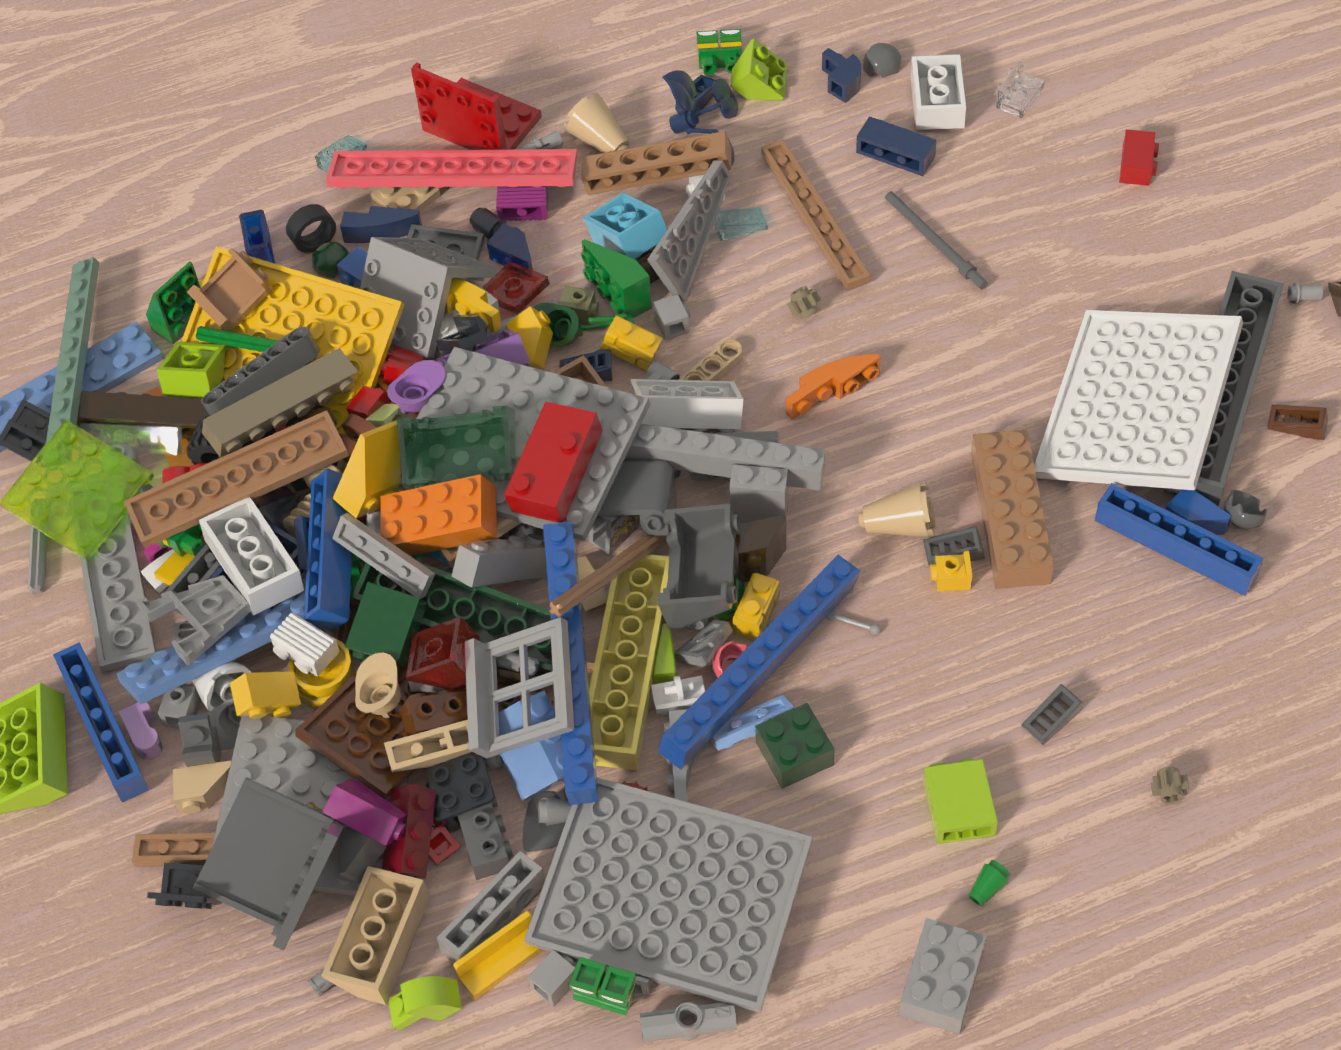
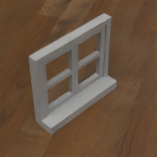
[465,617,574,758]

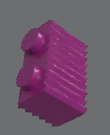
[496,186,549,221]

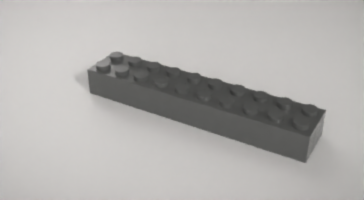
[1165,271,1284,507]

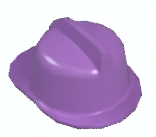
[387,360,446,415]

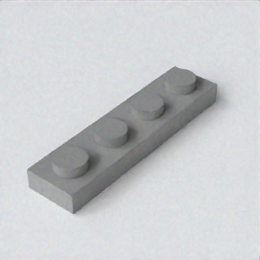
[332,513,435,599]

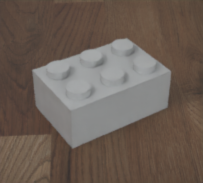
[899,918,986,1035]

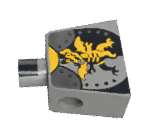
[589,515,639,555]

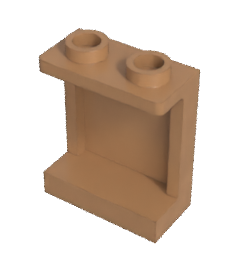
[187,248,273,332]

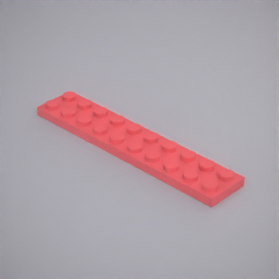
[326,149,578,188]

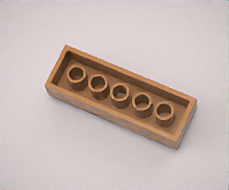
[971,429,1054,589]

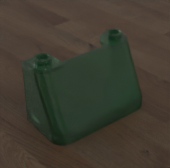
[397,405,516,489]

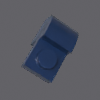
[822,48,861,103]

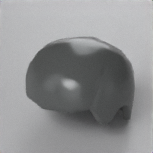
[863,42,901,78]
[1224,490,1267,529]

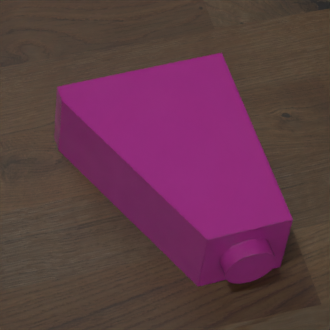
[322,778,407,846]

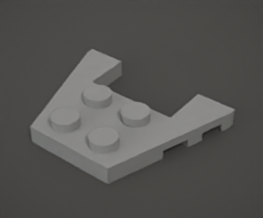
[137,575,251,666]

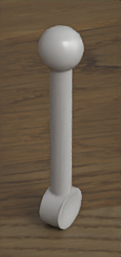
[826,609,881,635]

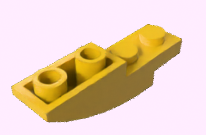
[444,278,502,333]

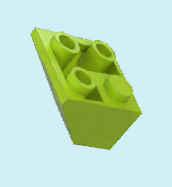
[730,38,788,101]

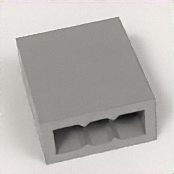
[729,465,788,524]

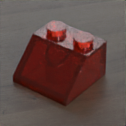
[406,617,480,690]

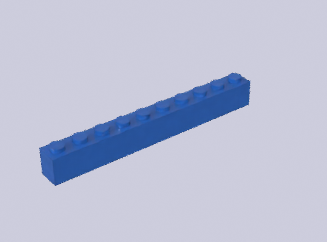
[543,521,599,805]
[658,554,860,770]

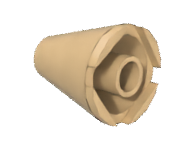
[564,93,630,153]
[858,482,936,537]

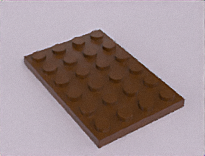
[295,630,466,800]

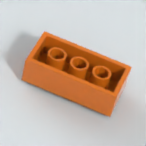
[380,474,497,556]

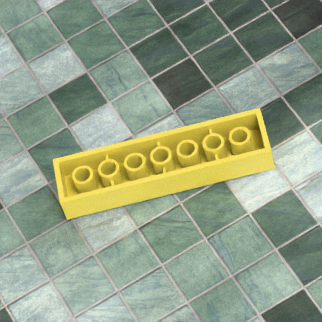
[589,551,669,771]

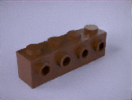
[400,683,520,736]

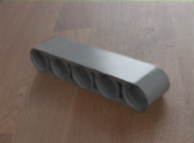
[201,326,320,415]

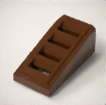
[1268,404,1328,440]

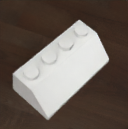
[630,379,743,432]

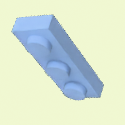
[710,695,794,751]

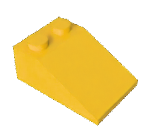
[333,421,401,518]

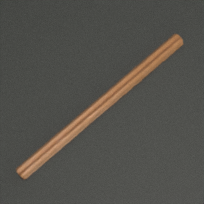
[549,530,671,617]

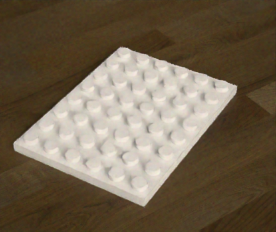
[1034,310,1243,490]

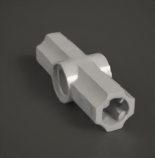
[640,1002,737,1042]

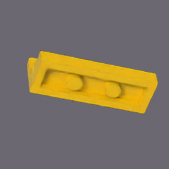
[453,910,544,1001]

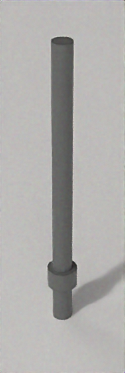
[885,191,988,290]

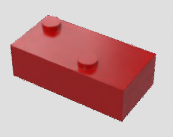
[504,401,603,523]

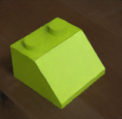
[157,342,226,399]

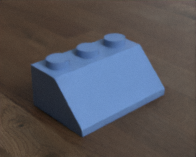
[499,691,564,801]

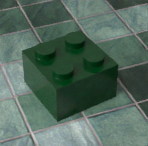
[755,703,835,789]

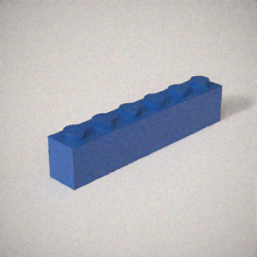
[304,468,355,631]
[1095,483,1264,596]
[53,642,149,803]

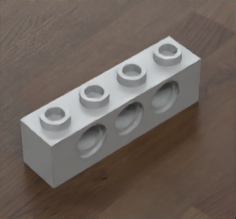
[437,851,545,963]

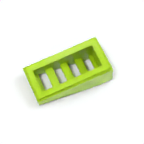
[653,623,677,685]

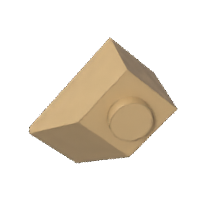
[173,760,231,814]

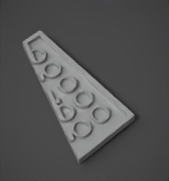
[647,161,732,302]

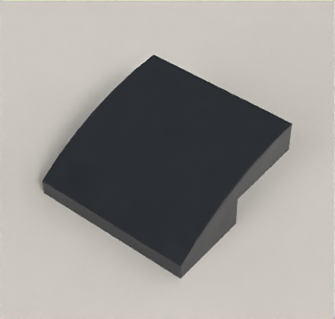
[0,399,50,468]

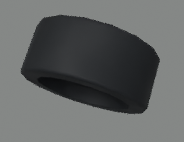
[286,204,336,253]

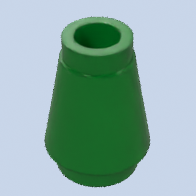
[968,860,1011,906]

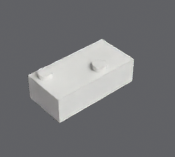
[199,497,304,615]

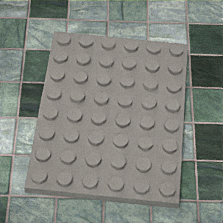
[399,347,650,541]
[524,777,813,1013]

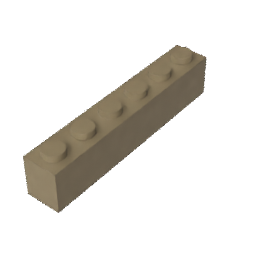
[202,348,358,457]

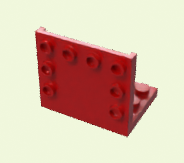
[411,62,542,150]

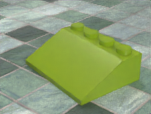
[0,682,68,814]

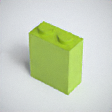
[923,758,998,844]

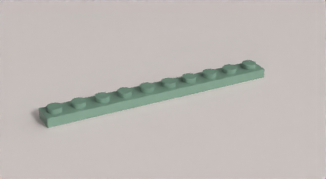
[42,257,100,471]

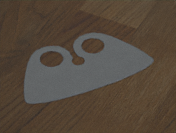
[523,789,568,852]

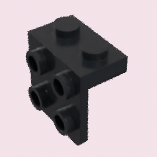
[425,752,495,833]
[147,862,222,909]

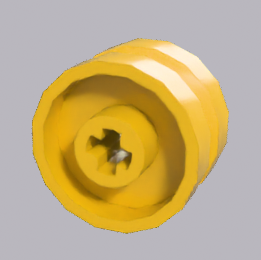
[288,637,356,709]

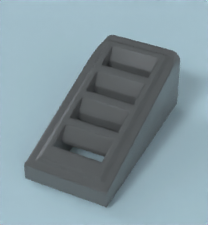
[923,526,985,566]
[1021,684,1084,745]

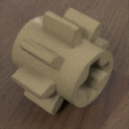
[787,286,821,318]
[1151,767,1189,804]

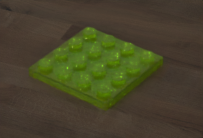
[0,420,154,561]

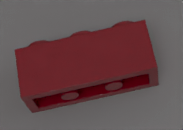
[382,784,436,879]

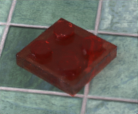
[482,262,550,315]

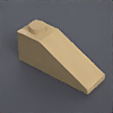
[384,720,472,772]

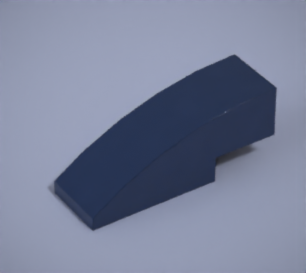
[340,206,422,243]

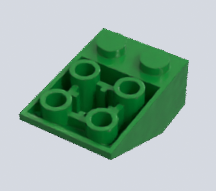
[581,239,652,318]
[146,261,201,344]

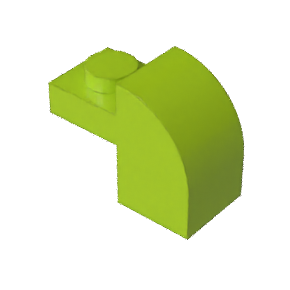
[388,976,462,1030]

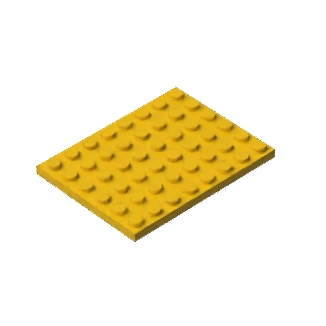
[181,246,405,435]

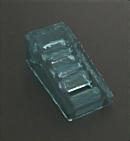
[315,135,367,173]
[714,208,768,241]

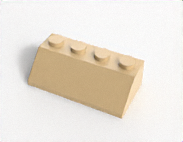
[322,866,431,1005]

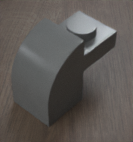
[178,713,221,767]

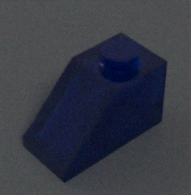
[487,223,533,279]

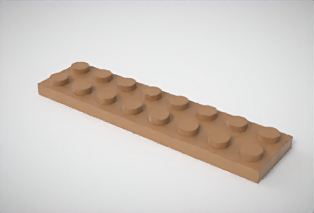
[124,410,349,548]

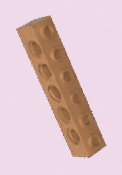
[581,131,731,195]

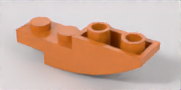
[786,354,881,420]

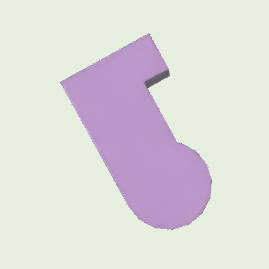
[119,702,163,760]

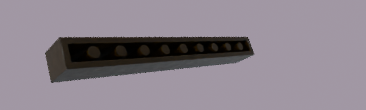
[77,390,337,440]

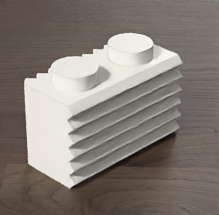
[270,612,340,676]

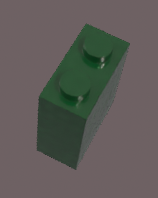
[345,582,428,668]

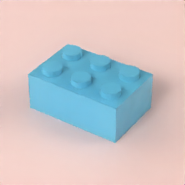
[583,192,667,260]

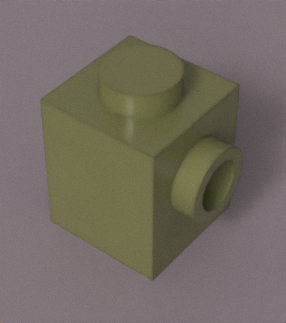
[558,285,599,325]

